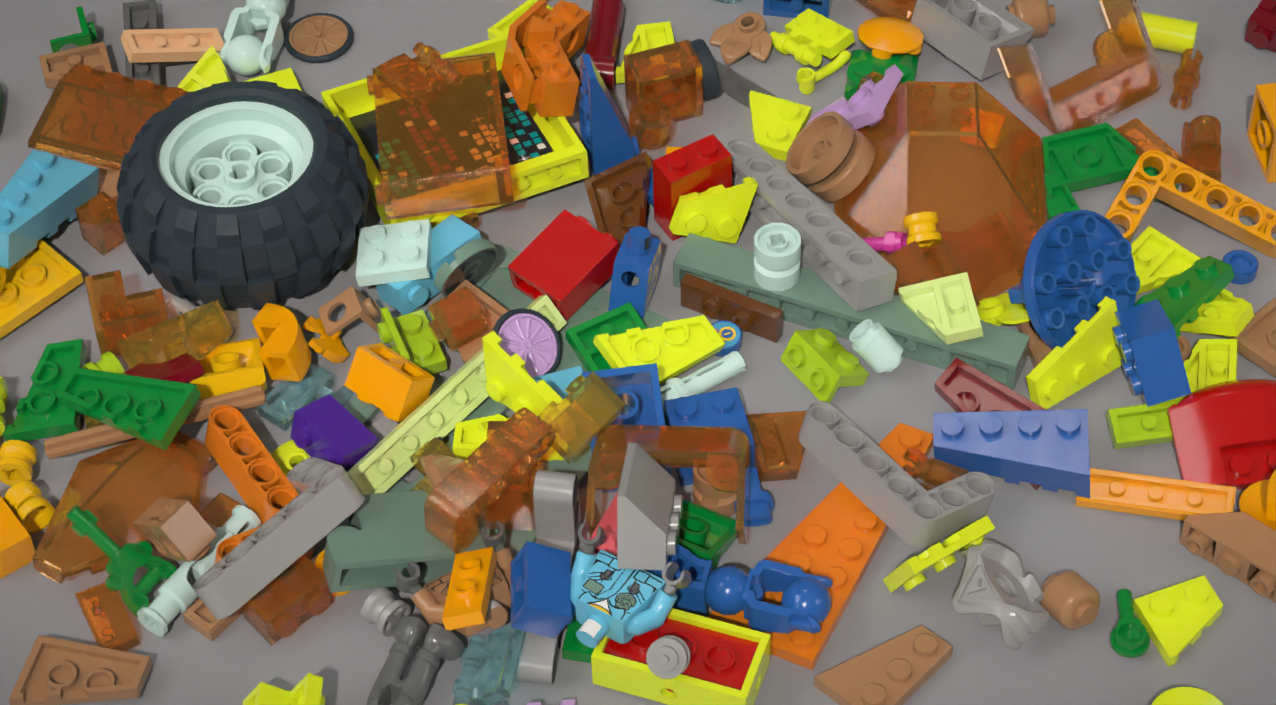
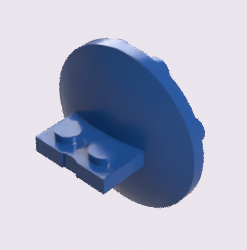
[1008,210,1140,349]

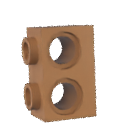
[133,497,217,562]

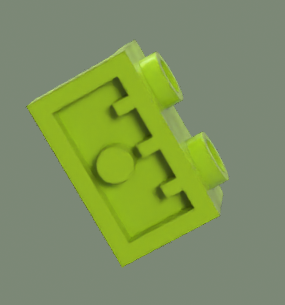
[376,307,447,375]

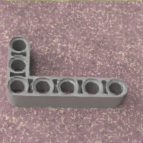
[798,401,997,548]
[192,457,365,620]
[512,470,581,684]

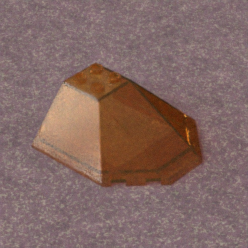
[834,81,1046,295]

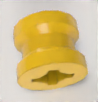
[902,212,942,250]
[0,440,38,486]

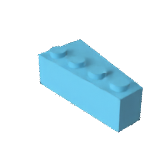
[0,149,99,269]

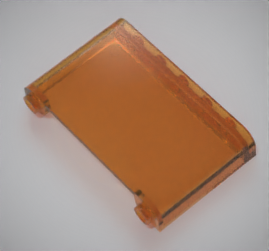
[367,52,514,219]

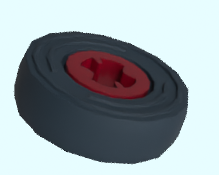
[685,39,721,100]

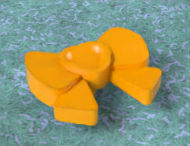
[302,316,350,363]

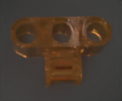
[1181,115,1222,205]

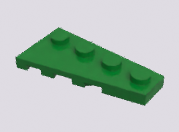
[55,367,201,451]

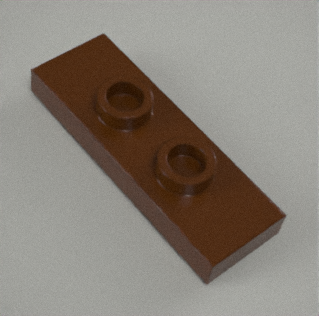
[680,273,783,343]

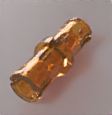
[1170,48,1203,110]

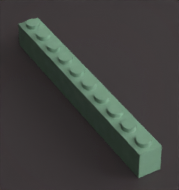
[673,233,1030,390]

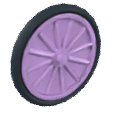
[492,308,561,378]

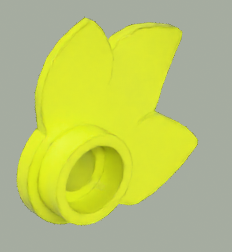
[976,292,1030,326]

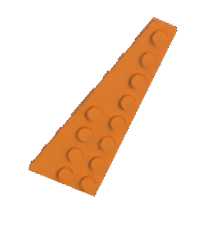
[708,422,933,670]

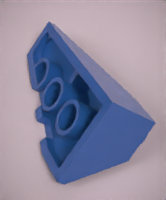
[578,54,639,176]

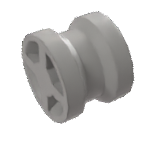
[361,587,411,637]

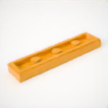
[1076,468,1236,521]

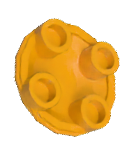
[857,17,924,59]

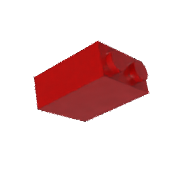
[652,134,732,241]
[507,209,620,321]

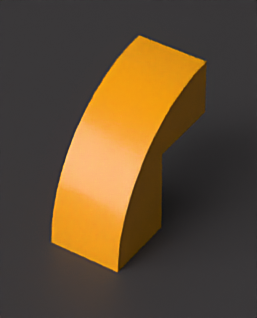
[252,303,311,382]

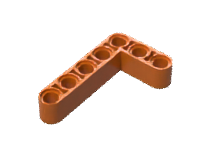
[205,405,316,570]

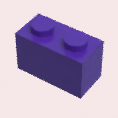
[290,394,378,472]

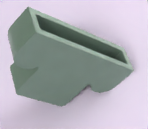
[323,490,486,593]

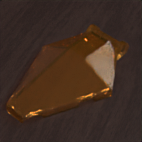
[32,431,218,584]

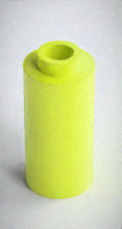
[1120,10,1198,55]

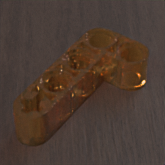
[424,407,557,554]

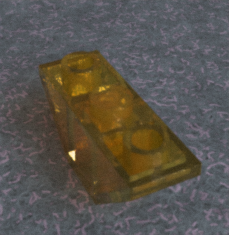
[117,299,233,369]

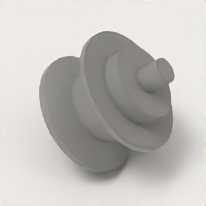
[646,635,690,679]

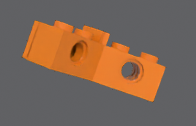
[501,0,591,117]

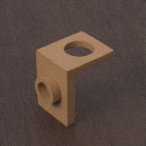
[318,286,382,336]

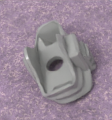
[952,540,1050,651]

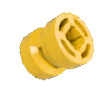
[3,480,55,534]

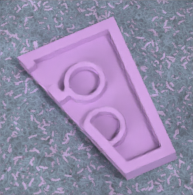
[806,64,903,130]

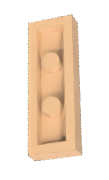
[120,28,224,63]

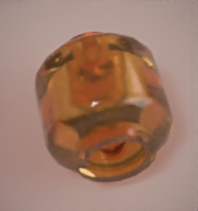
[629,98,674,150]

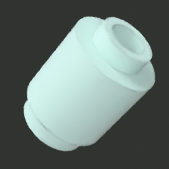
[849,319,903,373]

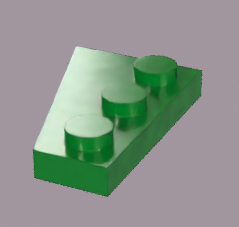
[1129,255,1235,339]
[3,338,87,441]

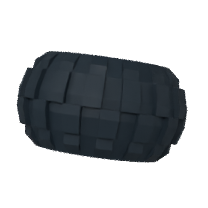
[116,80,369,311]

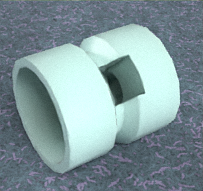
[754,223,801,291]

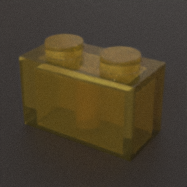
[537,371,625,464]

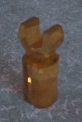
[903,448,969,487]

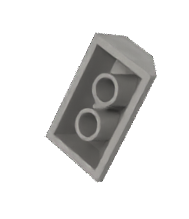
[910,0,1035,80]
[617,443,683,570]

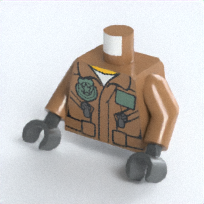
[396,521,514,636]

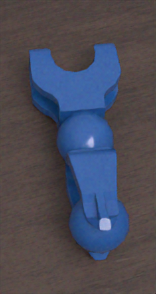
[645,544,833,634]

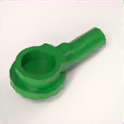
[1110,589,1150,658]

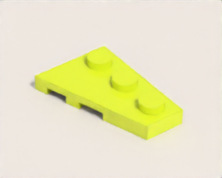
[1026,296,1124,410]
[593,315,725,385]

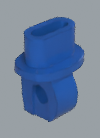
[734,467,774,527]

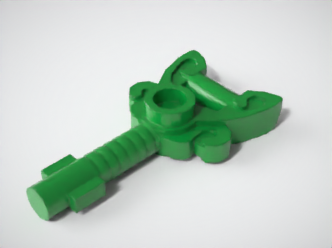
[66,505,177,617]

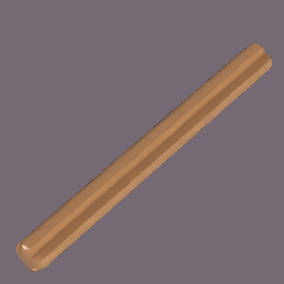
[44,385,266,459]

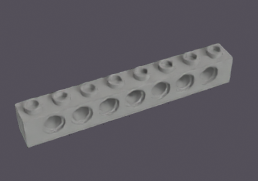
[702,126,897,312]

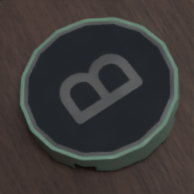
[434,238,499,297]

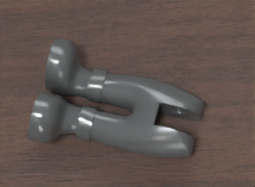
[366,616,464,705]

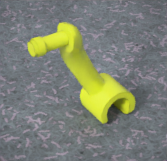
[796,49,851,95]

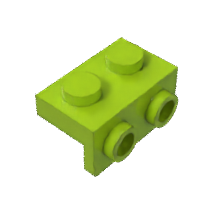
[781,328,869,403]

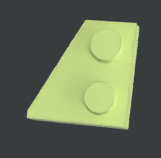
[898,272,983,345]

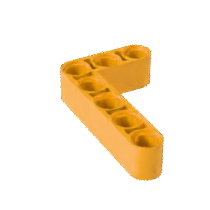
[1105,150,1276,258]

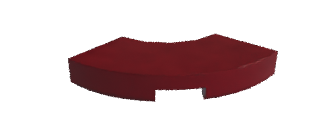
[122,353,205,383]

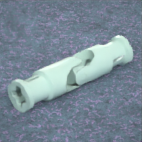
[137,505,261,637]

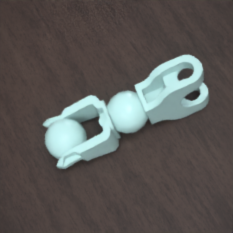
[219,0,290,76]

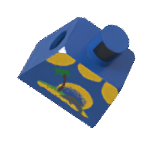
[608,226,661,319]

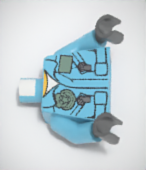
[570,522,691,648]

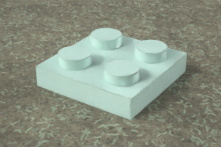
[355,219,432,287]

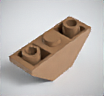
[1180,512,1276,603]

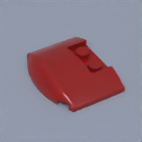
[1167,379,1276,490]

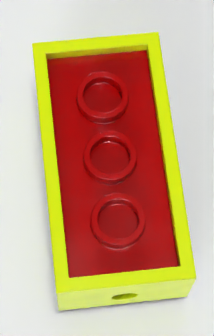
[591,608,771,705]

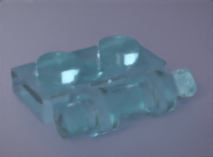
[256,363,353,431]
[452,624,526,705]

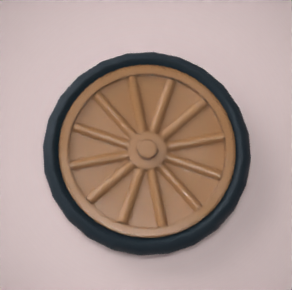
[284,13,354,63]

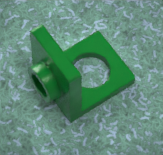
[50,6,98,53]

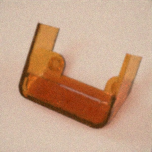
[997,0,1163,134]
[586,425,750,544]

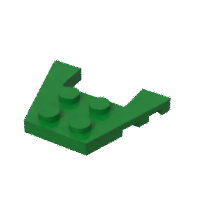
[1041,122,1179,221]

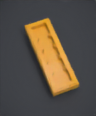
[442,547,497,630]

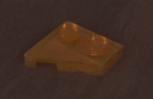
[746,410,807,482]

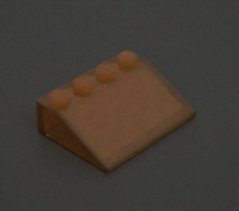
[28,64,188,170]

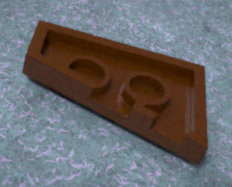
[584,151,651,249]

